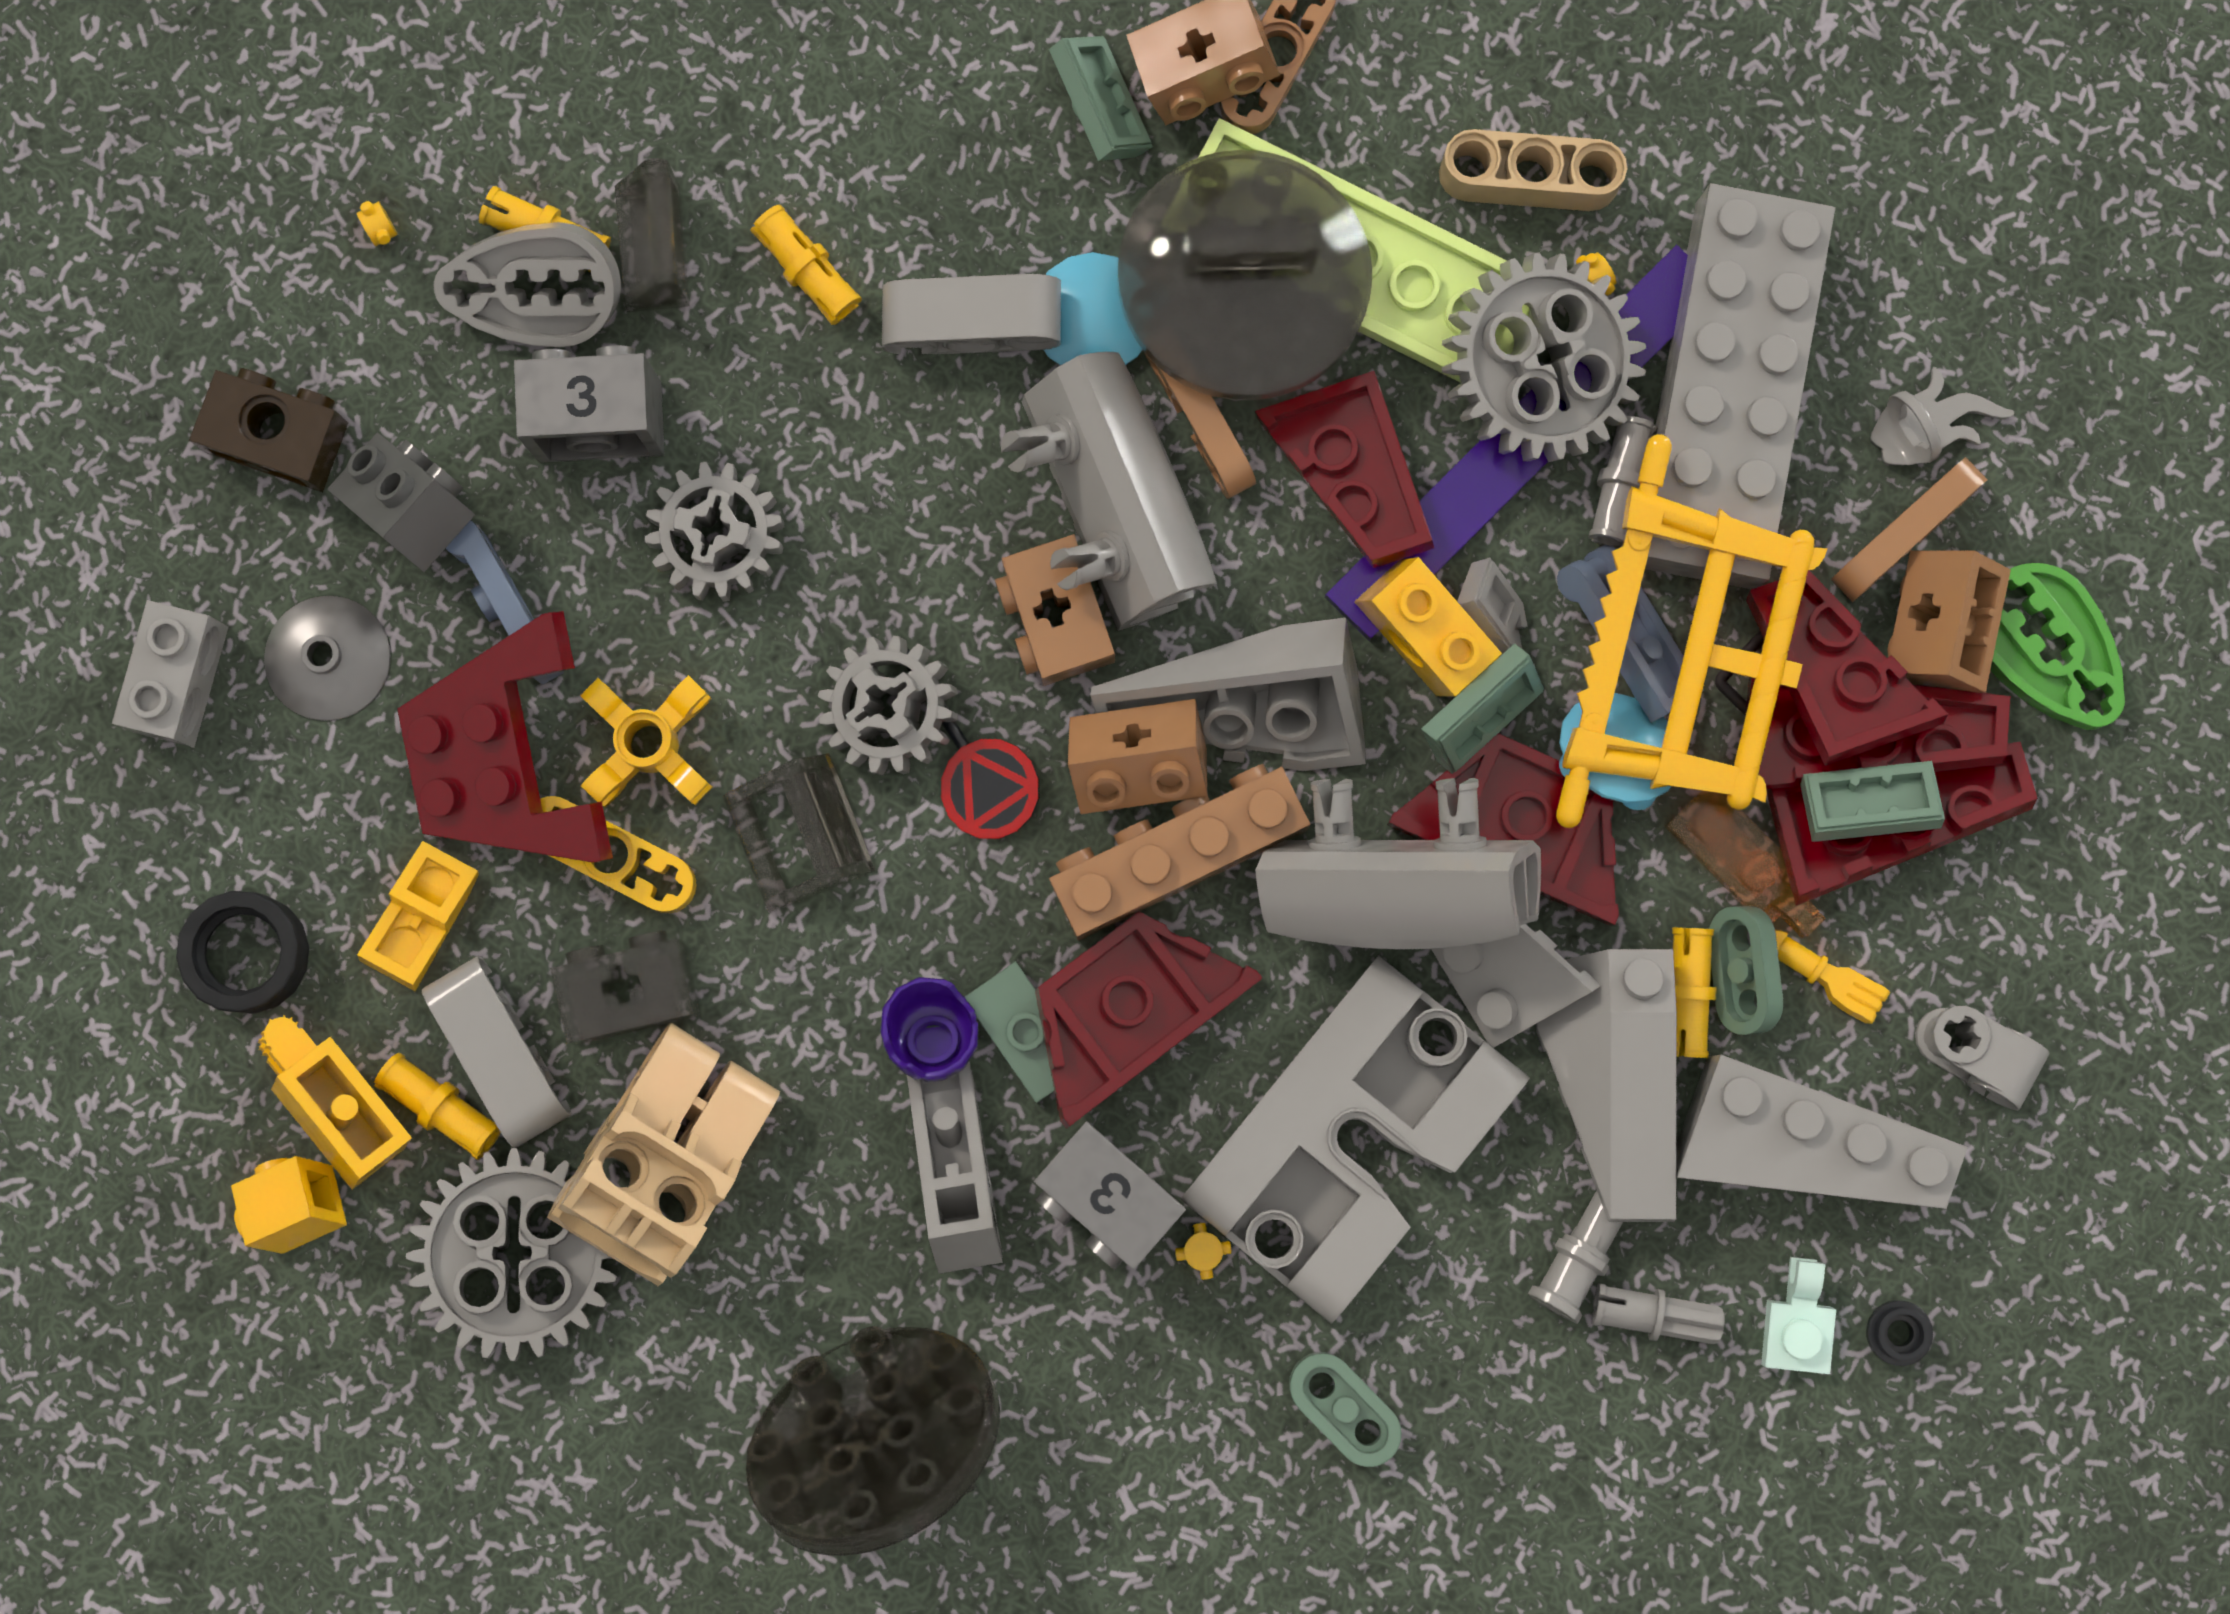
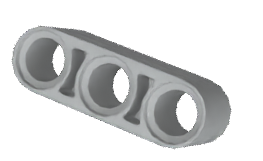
[882,274,1061,354]
[422,955,572,1148]

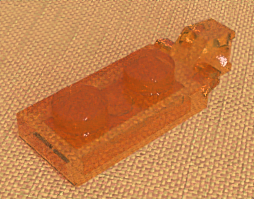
[1664,791,1826,939]

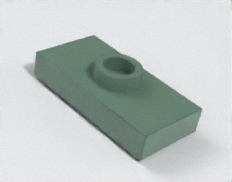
[1049,36,1153,161]
[1421,643,1544,774]
[1800,761,1945,842]
[965,961,1054,1103]

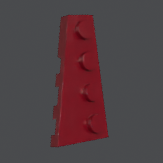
[1745,677,2011,789]
[1766,741,2038,906]

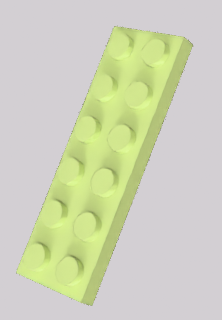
[1162,118,1530,383]

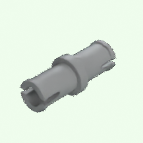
[1588,416,1657,549]

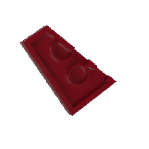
[1254,371,1434,568]
[1746,570,1949,766]

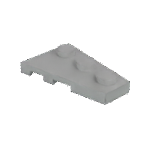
[1431,924,1600,1048]

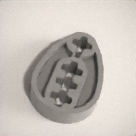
[434,222,621,347]

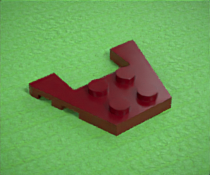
[397,611,613,863]

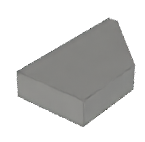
[1457,558,1535,666]

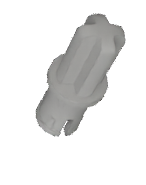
[1591,1283,1725,1344]

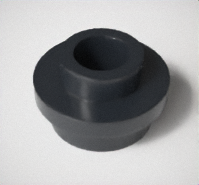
[1866,1300,1933,1366]

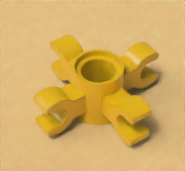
[580,675,713,807]

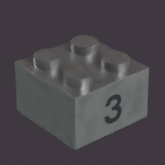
[514,345,664,463]
[1034,1121,1186,1270]

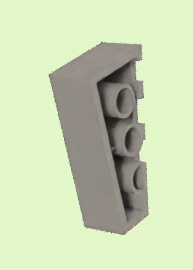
[1676,1055,1968,1209]

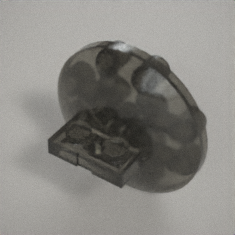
[1117,150,1372,401]
[746,1326,1000,1556]

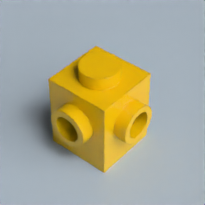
[231,1156,347,1254]

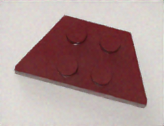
[1387,733,1619,926]
[1035,912,1263,1129]

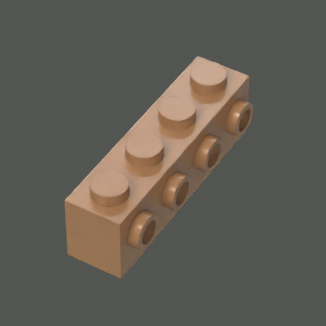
[1049,764,1311,941]

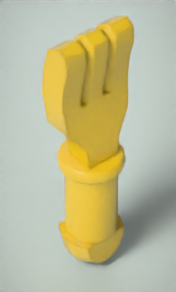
[1775,929,1890,1024]

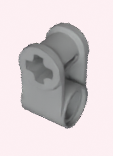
[1915,1006,2050,1111]

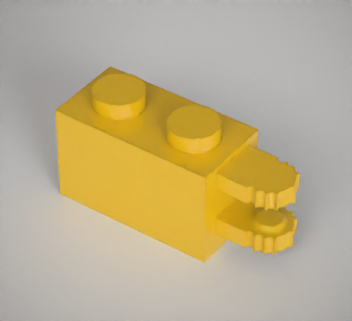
[258,1015,412,1190]

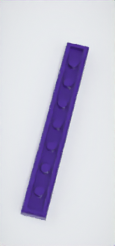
[1324,244,1688,641]

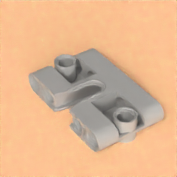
[1180,955,1530,1324]

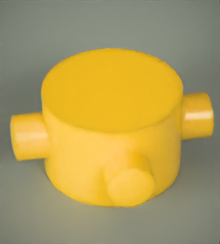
[357,201,398,247]
[1576,252,1617,296]
[1175,1223,1232,1280]

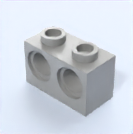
[112,600,228,748]

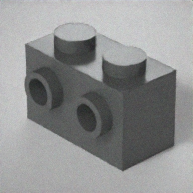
[327,432,475,572]

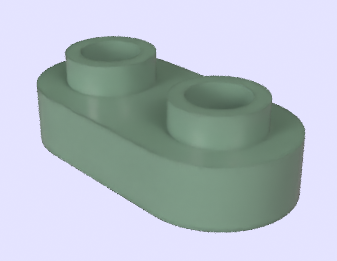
[1709,906,1783,1035]
[1289,1352,1402,1467]

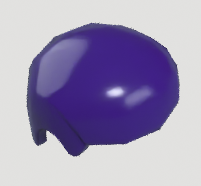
[880,977,978,1082]

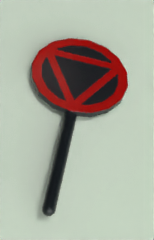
[905,649,1040,839]

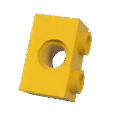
[1354,557,1502,697]

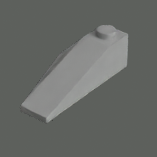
[1090,618,1366,771]
[1536,949,1677,1222]

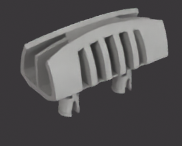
[1001,352,1217,631]
[1255,778,1541,949]

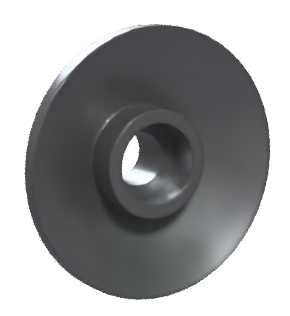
[264,596,391,721]

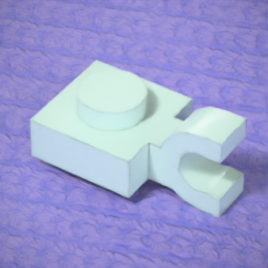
[1761,1257,1836,1374]

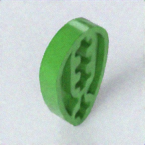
[1990,563,2125,730]

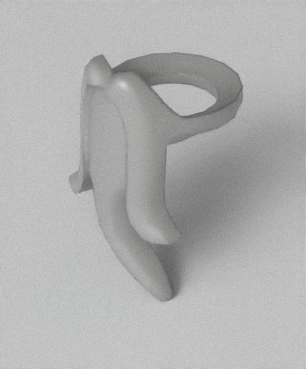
[1870,367,2014,465]

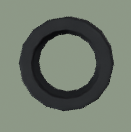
[176,891,310,1014]

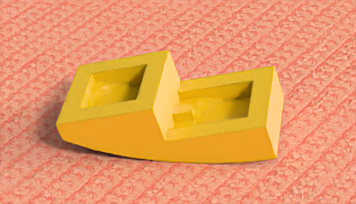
[357,841,479,991]

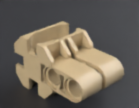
[547,1023,780,1286]

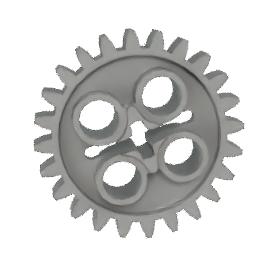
[1442,252,1646,462]
[406,1148,618,1361]

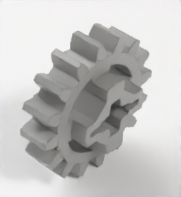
[645,462,785,602]
[818,636,958,775]

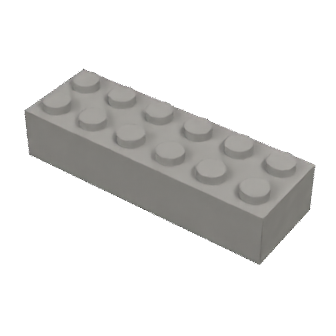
[1645,183,1836,589]

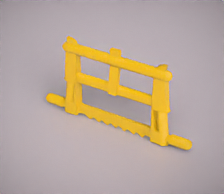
[1556,434,1828,828]

